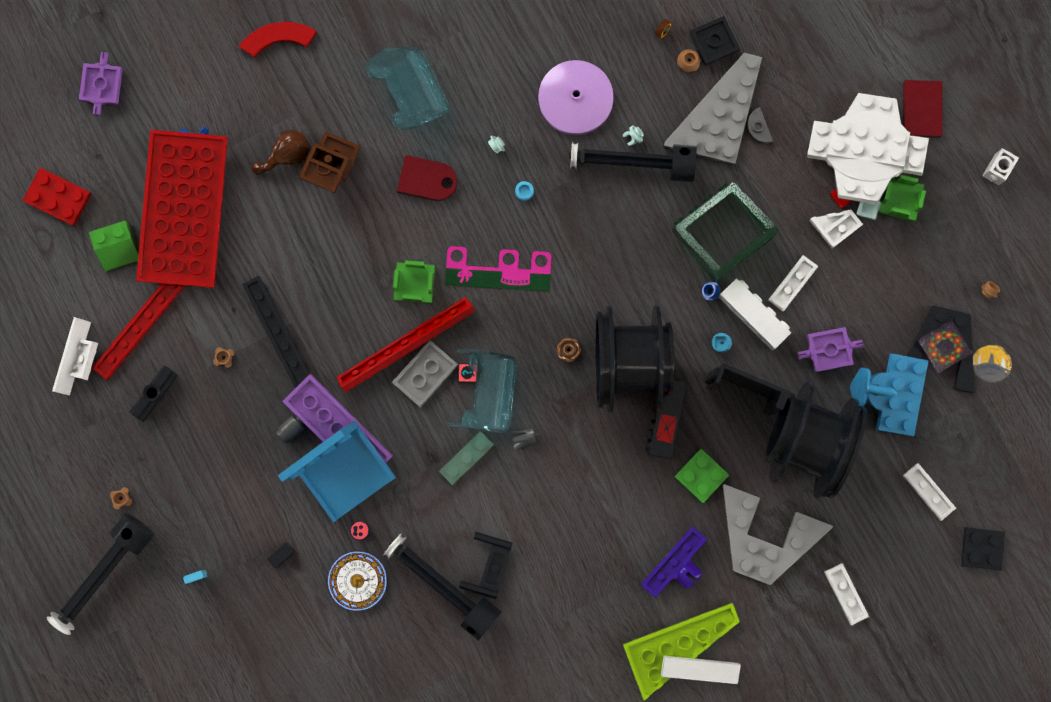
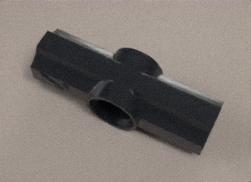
[129,365,178,422]

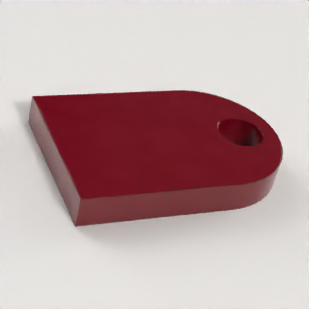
[397,155,457,201]

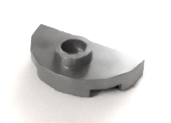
[747,107,773,144]

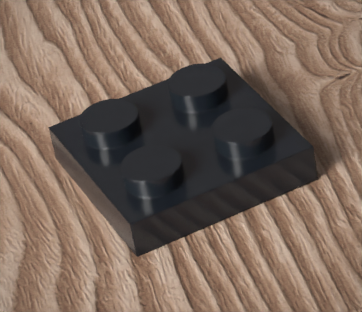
[690,16,740,66]
[961,527,1005,571]

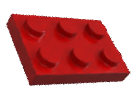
[22,168,92,226]

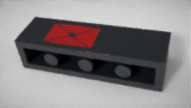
[645,380,687,459]

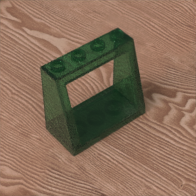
[672,181,779,283]

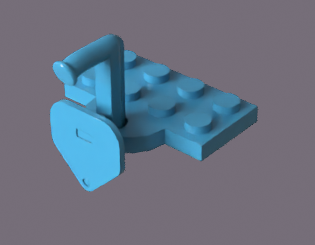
[850,353,928,436]

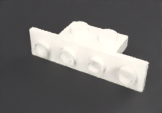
[52,317,98,396]

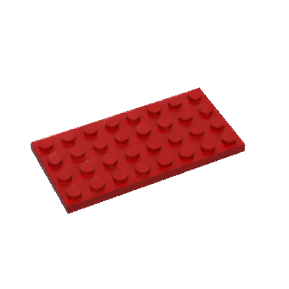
[136,130,228,288]

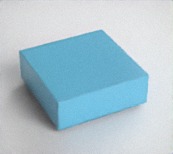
[183,570,208,584]

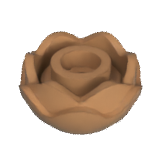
[677,49,701,73]
[557,338,581,362]

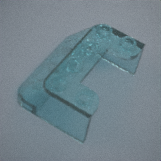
[364,46,450,131]

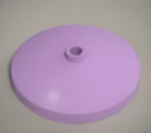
[538,60,613,135]

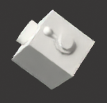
[982,148,1019,185]

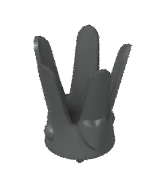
[510,428,540,451]

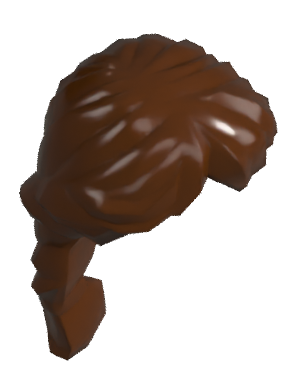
[252,130,309,175]

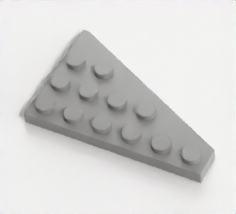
[663,53,762,165]

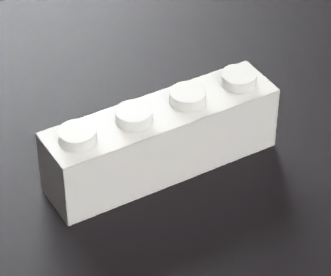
[718,278,791,351]

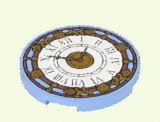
[328,551,387,611]

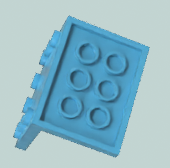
[277,421,396,522]

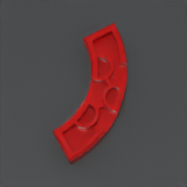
[239,22,317,58]

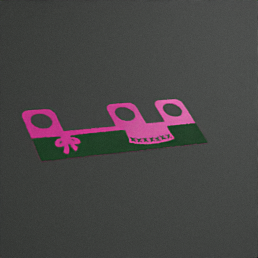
[445,246,551,291]

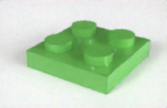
[674,449,729,503]

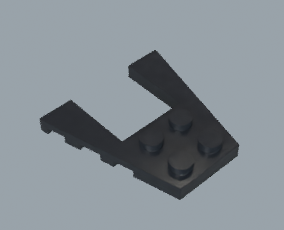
[907,305,975,393]

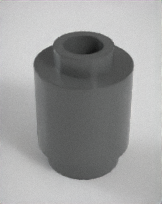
[276,415,305,443]

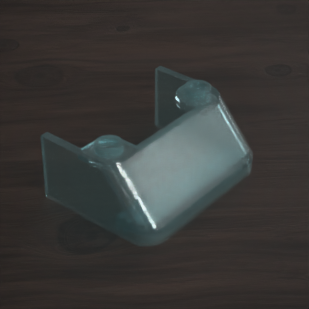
[448,349,517,433]

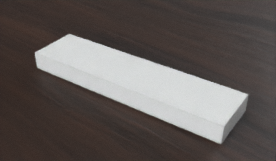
[661,656,741,684]

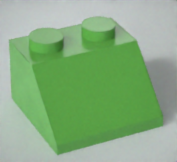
[89,221,139,272]

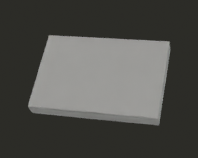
[392,340,458,408]

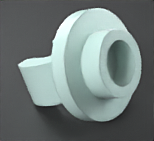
[623,125,644,146]

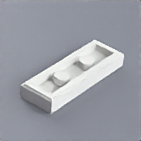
[768,255,818,312]
[902,463,956,521]
[824,563,869,625]

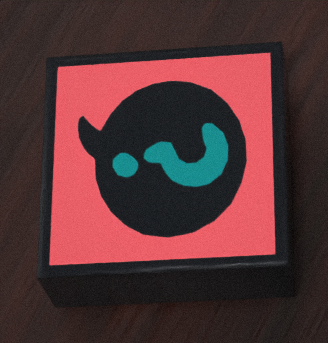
[458,363,478,383]

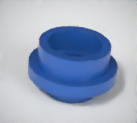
[702,282,721,301]

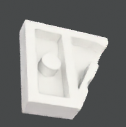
[809,210,863,248]

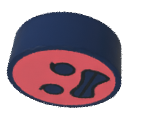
[350,521,370,541]

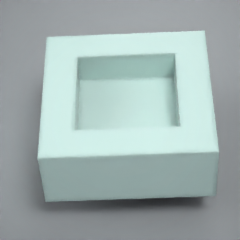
[856,201,881,220]

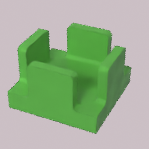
[878,175,926,222]
[393,261,435,304]

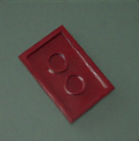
[903,80,942,138]

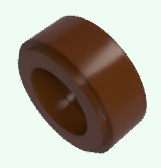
[655,19,672,39]

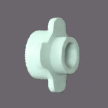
[488,135,505,154]

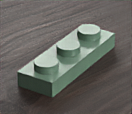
[439,431,494,485]

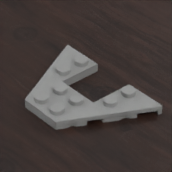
[722,484,833,585]

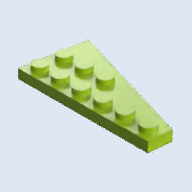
[623,603,740,701]

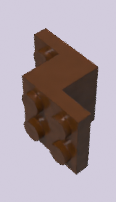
[299,131,361,194]

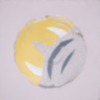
[973,344,1012,383]

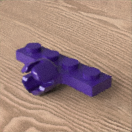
[641,526,707,598]

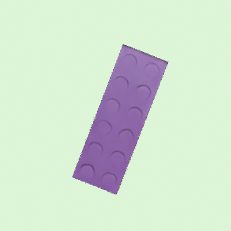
[282,374,393,463]

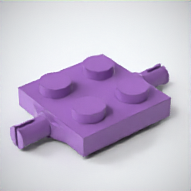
[79,52,123,116]
[797,327,864,372]

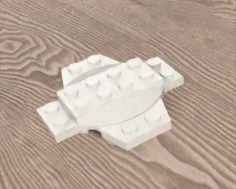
[807,93,929,204]

